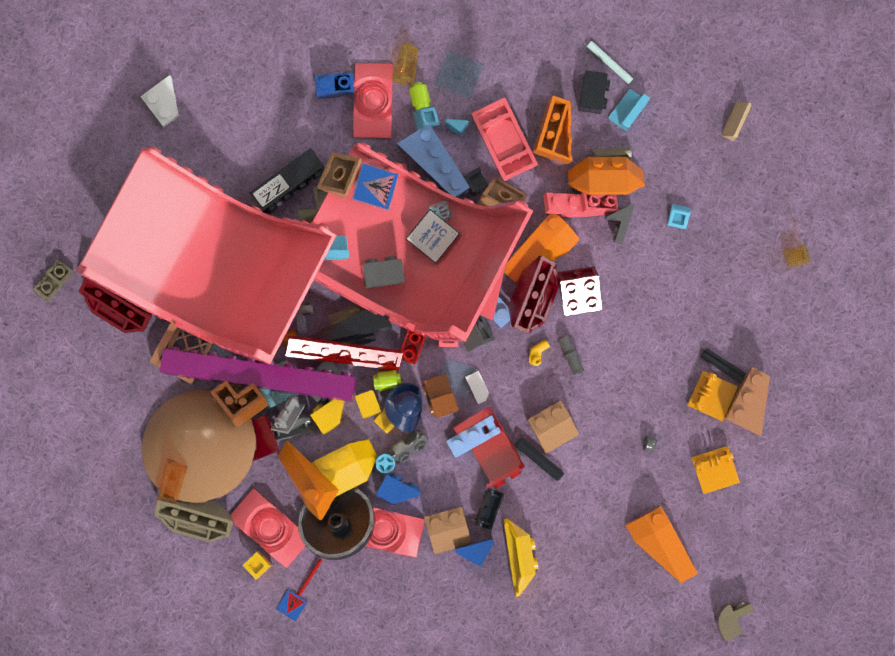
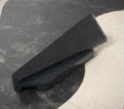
[308,309,392,345]

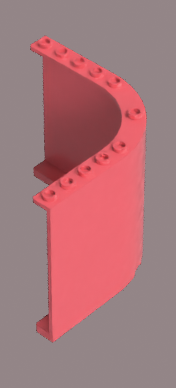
[312,142,533,342]
[76,146,337,364]

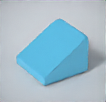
[413,107,440,130]
[445,119,469,136]
[667,204,690,229]

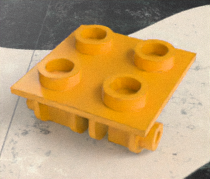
[687,371,738,421]
[691,446,740,494]

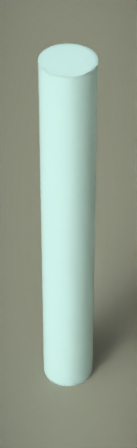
[587,41,633,84]

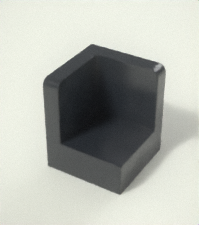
[464,167,489,196]

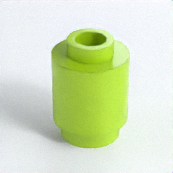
[408,82,431,111]
[373,370,401,391]

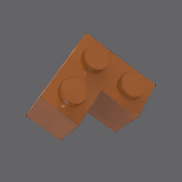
[422,373,459,418]
[210,381,268,428]

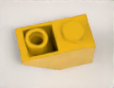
[311,399,345,435]

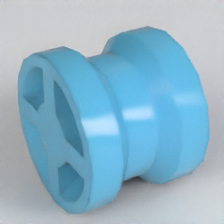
[376,454,395,473]

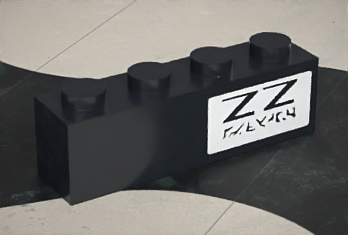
[249,148,325,213]

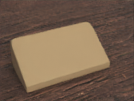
[721,102,752,141]

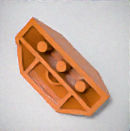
[568,157,645,195]

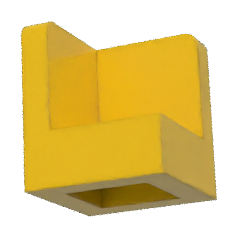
[355,390,381,419]
[374,408,395,434]
[243,551,272,579]

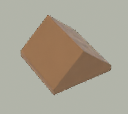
[317,152,362,200]

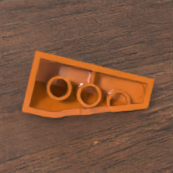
[504,213,580,282]
[278,441,339,520]

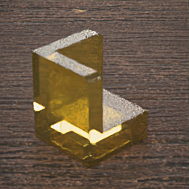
[783,244,811,270]

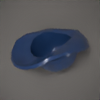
[385,383,422,432]

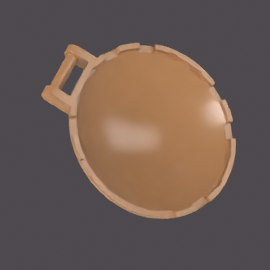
[142,384,256,503]

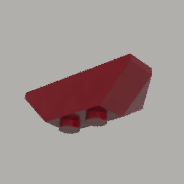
[508,255,559,334]
[79,277,152,333]

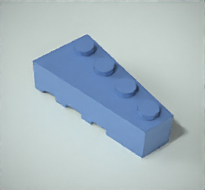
[397,124,470,198]

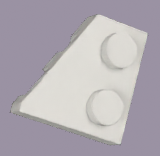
[141,75,179,127]

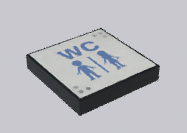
[406,209,460,263]

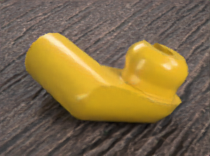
[528,339,550,366]

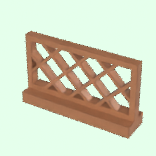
[149,320,214,384]

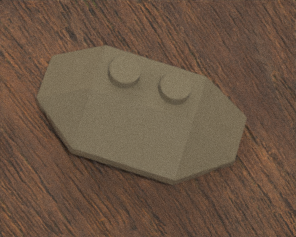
[155,496,233,542]

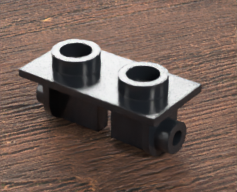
[475,488,504,530]

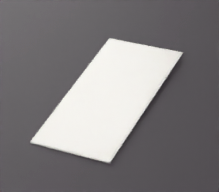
[465,371,489,404]

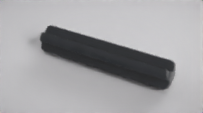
[701,348,746,384]
[515,438,564,481]

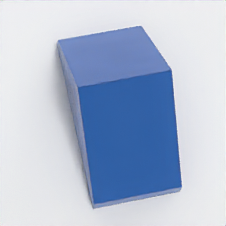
[455,539,494,567]

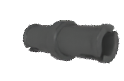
[558,335,585,375]

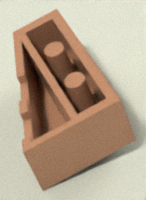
[724,367,770,436]

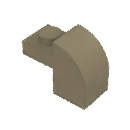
[716,601,754,641]

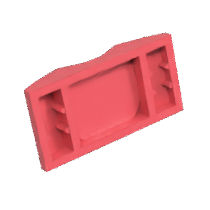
[353,63,393,139]
[471,98,538,181]
[231,488,305,568]
[366,507,425,557]

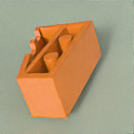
[532,96,572,165]

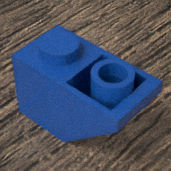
[315,73,354,99]
[376,473,421,504]

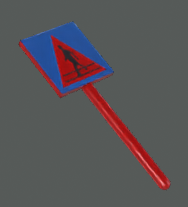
[276,559,322,622]

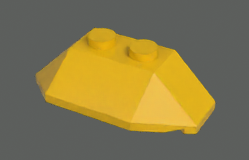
[312,439,377,497]
[503,518,538,597]

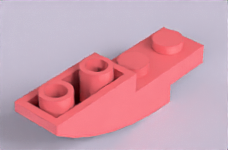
[543,192,619,217]

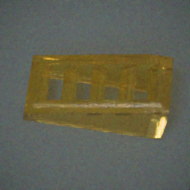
[392,42,419,86]

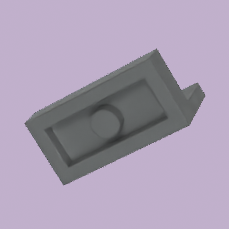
[463,315,494,352]

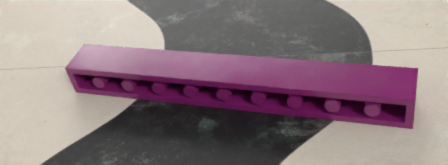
[159,346,357,402]

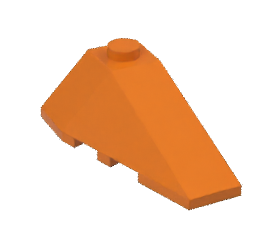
[625,506,698,583]

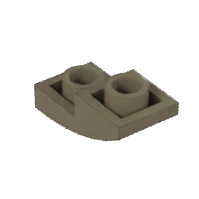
[33,260,74,303]

